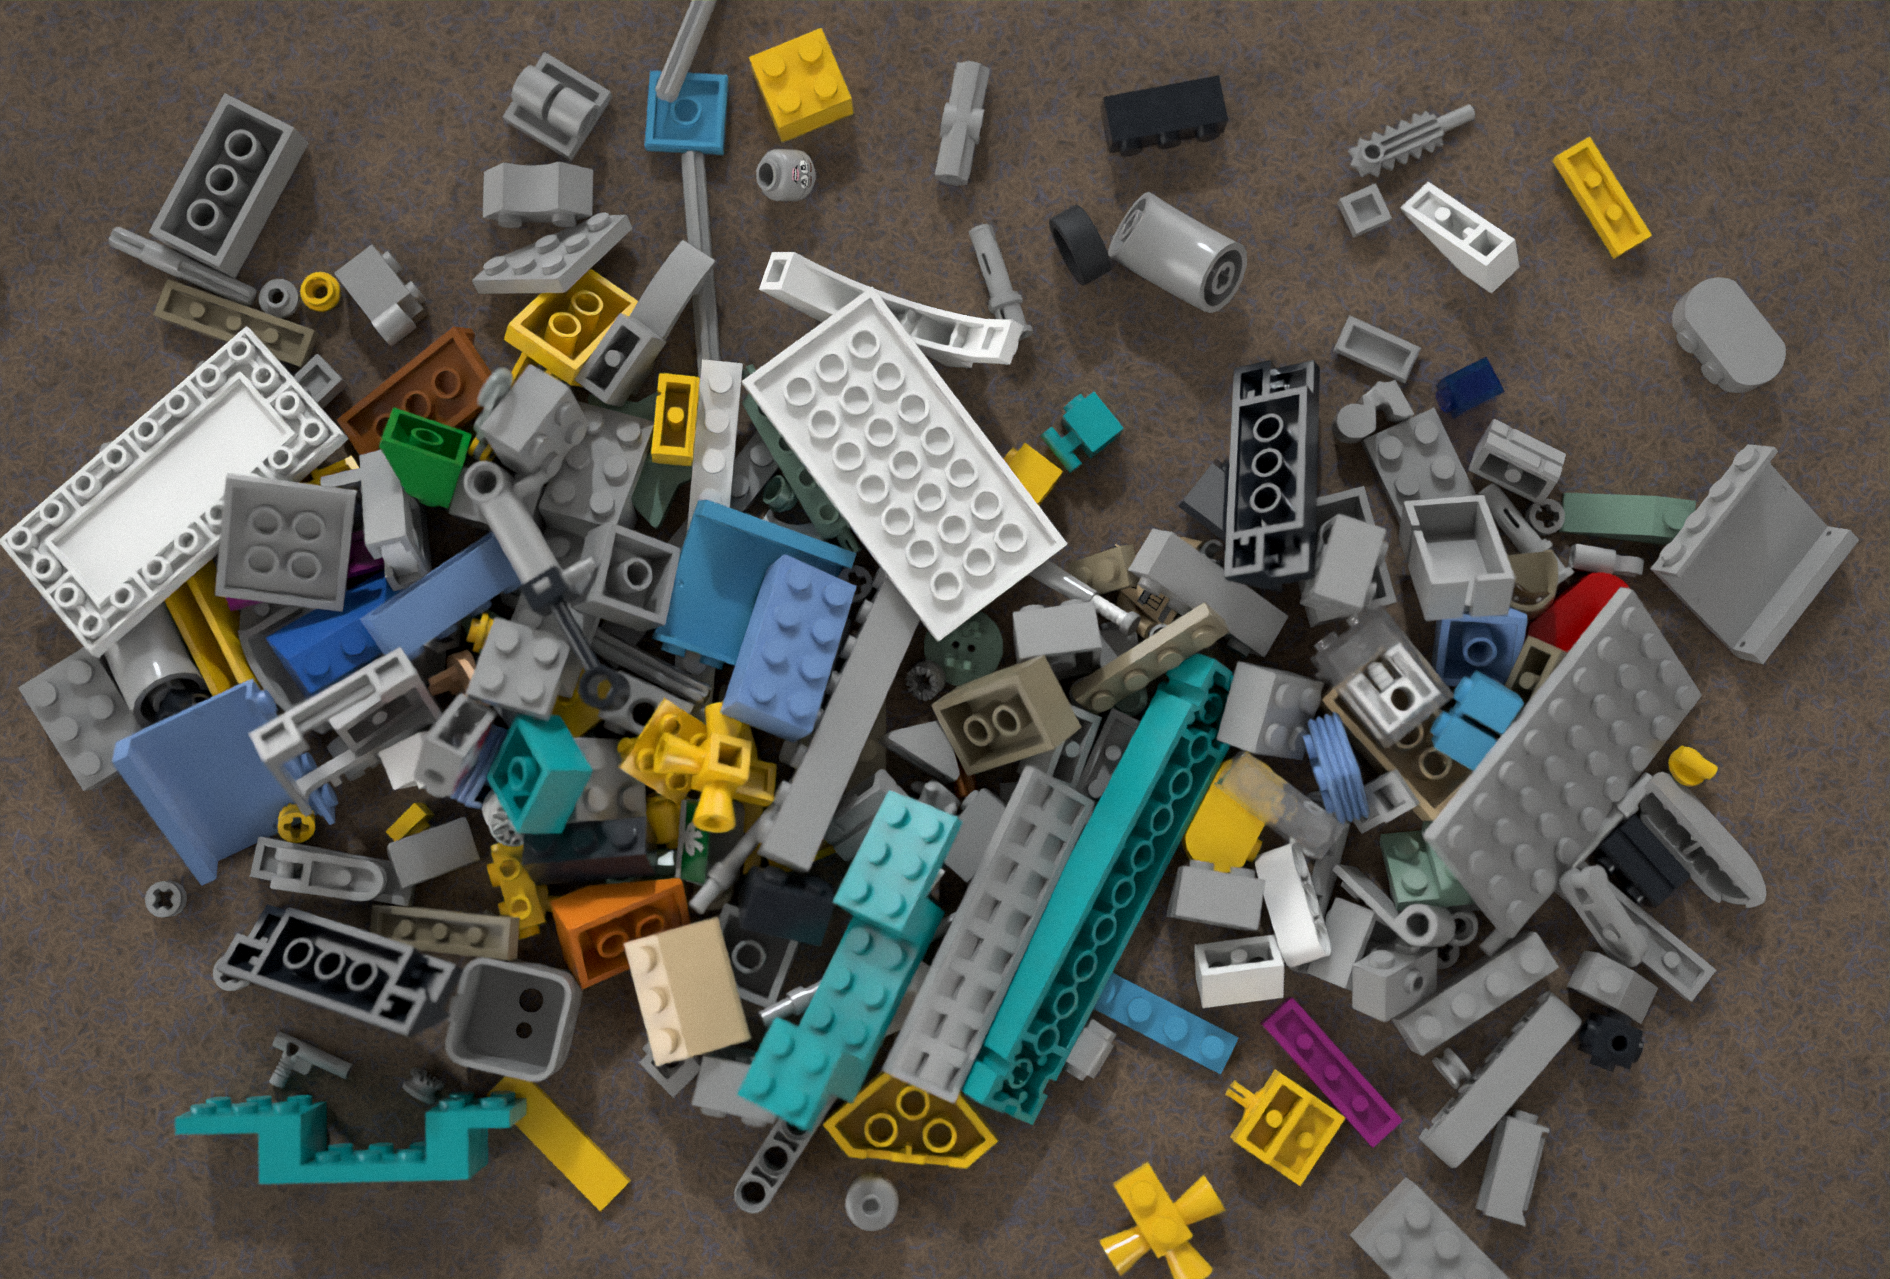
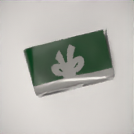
[675,799,745,886]

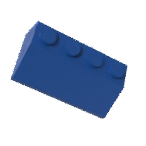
[266,570,404,700]

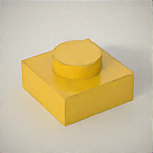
[386,803,435,841]

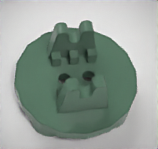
[924,611,1003,686]

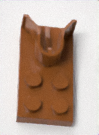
[337,326,492,455]

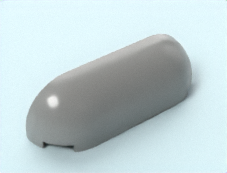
[1640,772,1766,908]

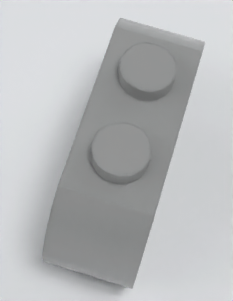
[1672,277,1786,393]

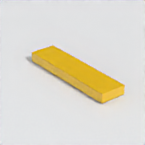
[487,1076,631,1212]

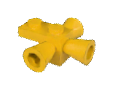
[653,702,777,832]
[1099,1162,1226,1279]

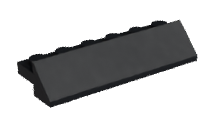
[1224,360,1320,592]
[216,904,463,1038]

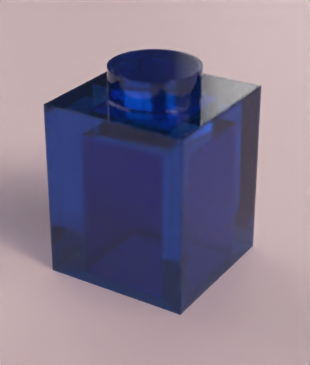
[1436,356,1505,420]

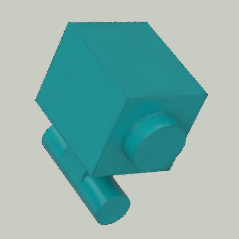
[1040,392,1124,473]

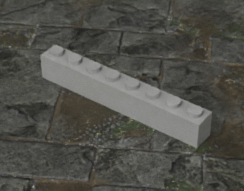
[756,567,920,874]

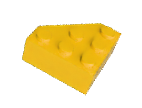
[823,1070,998,1168]

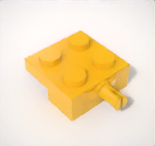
[1225,1069,1345,1186]

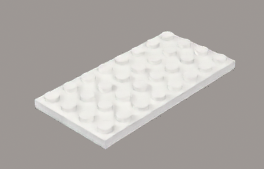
[742,287,1067,642]

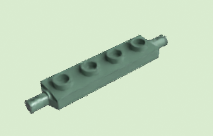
[741,364,862,553]

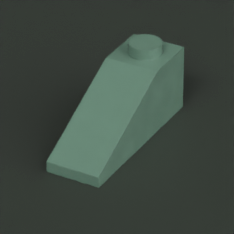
[1559,493,1696,545]

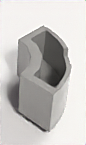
[483,162,593,228]

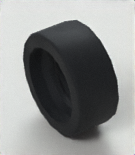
[1049,205,1111,286]

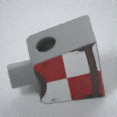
[413,693,498,797]

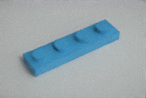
[1093,972,1239,1074]

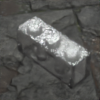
[1213,751,1345,860]

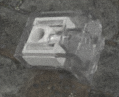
[1310,605,1455,749]

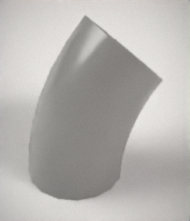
[1108,191,1247,313]
[104,601,209,728]

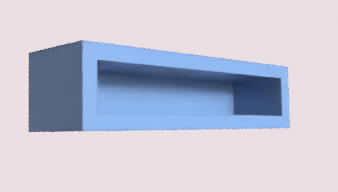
[360,531,522,661]

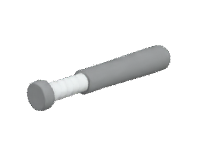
[1028,560,1141,636]

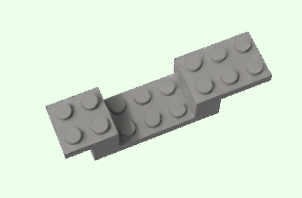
[466,402,654,721]

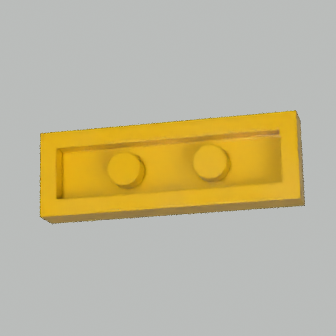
[1552,137,1652,259]

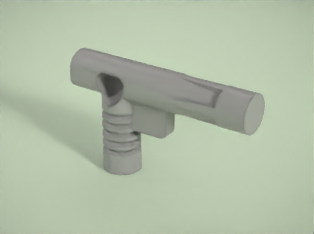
[269,1031,354,1088]

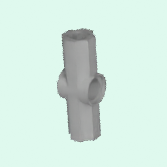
[935,61,990,186]

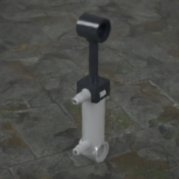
[464,461,631,712]

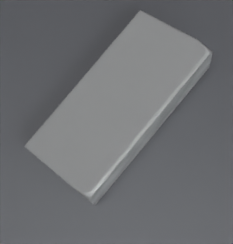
[387,817,480,890]

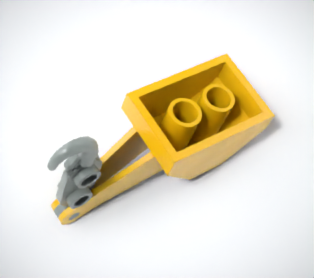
[468,268,638,462]

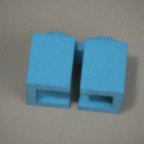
[1430,670,1523,771]

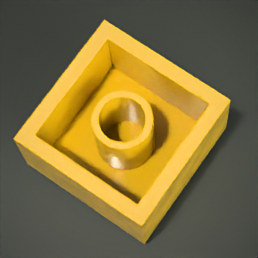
[749,28,854,142]

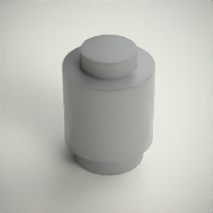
[1063,1017,1117,1081]

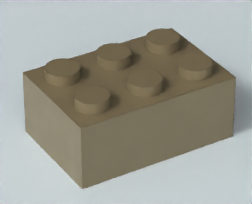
[931,655,1081,776]

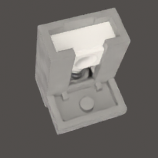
[320,450,432,591]

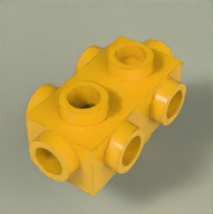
[486,843,560,940]

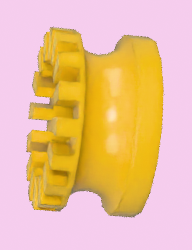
[277,803,315,843]

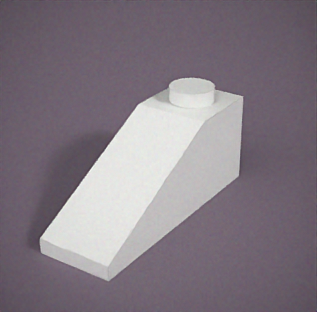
[1400,182,1520,293]

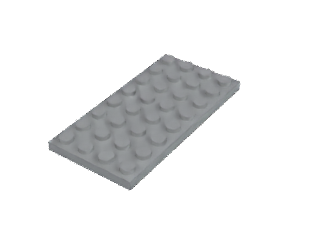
[1422,587,1702,939]

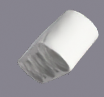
[1255,842,1331,968]

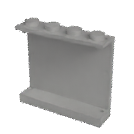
[1651,444,1859,664]

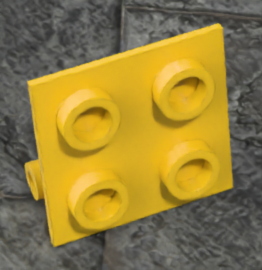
[617,698,708,806]

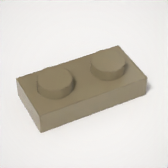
[1068,545,1140,596]

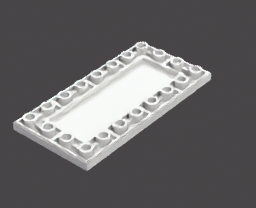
[0,326,349,658]

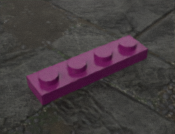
[1260,996,1403,1148]

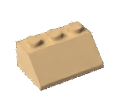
[624,917,750,1066]

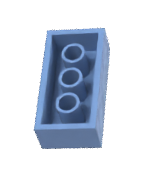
[720,554,856,743]

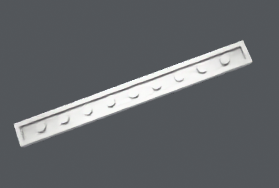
[673,359,743,725]

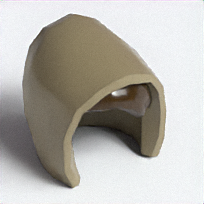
[1507,550,1558,622]

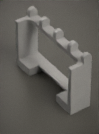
[249,647,443,817]

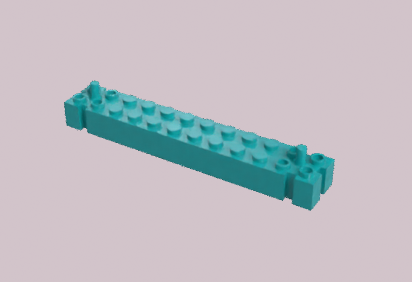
[961,653,1234,1125]

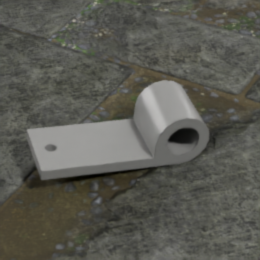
[1332,864,1456,947]

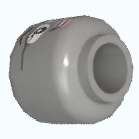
[756,149,816,201]
[845,1172,899,1231]

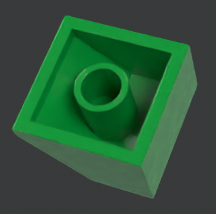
[379,407,472,508]

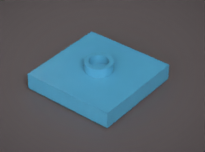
[645,71,729,155]

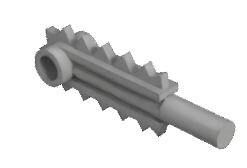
[1348,104,1475,178]

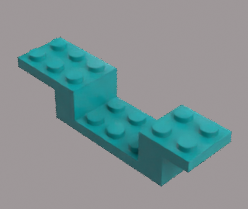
[737,790,963,1133]
[175,1090,527,1184]

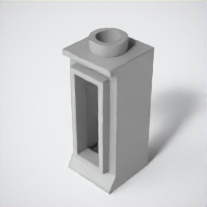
[1476,1109,1550,1226]

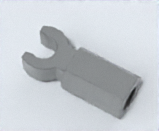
[1568,544,1644,578]

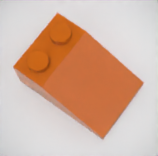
[550,878,691,990]

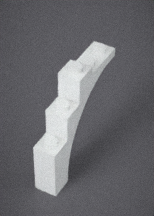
[759,252,1023,368]

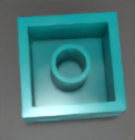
[486,714,593,834]

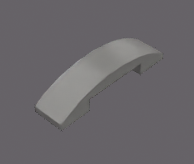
[630,240,717,396]

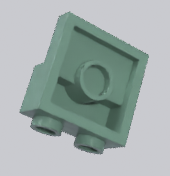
[1380,821,1476,911]

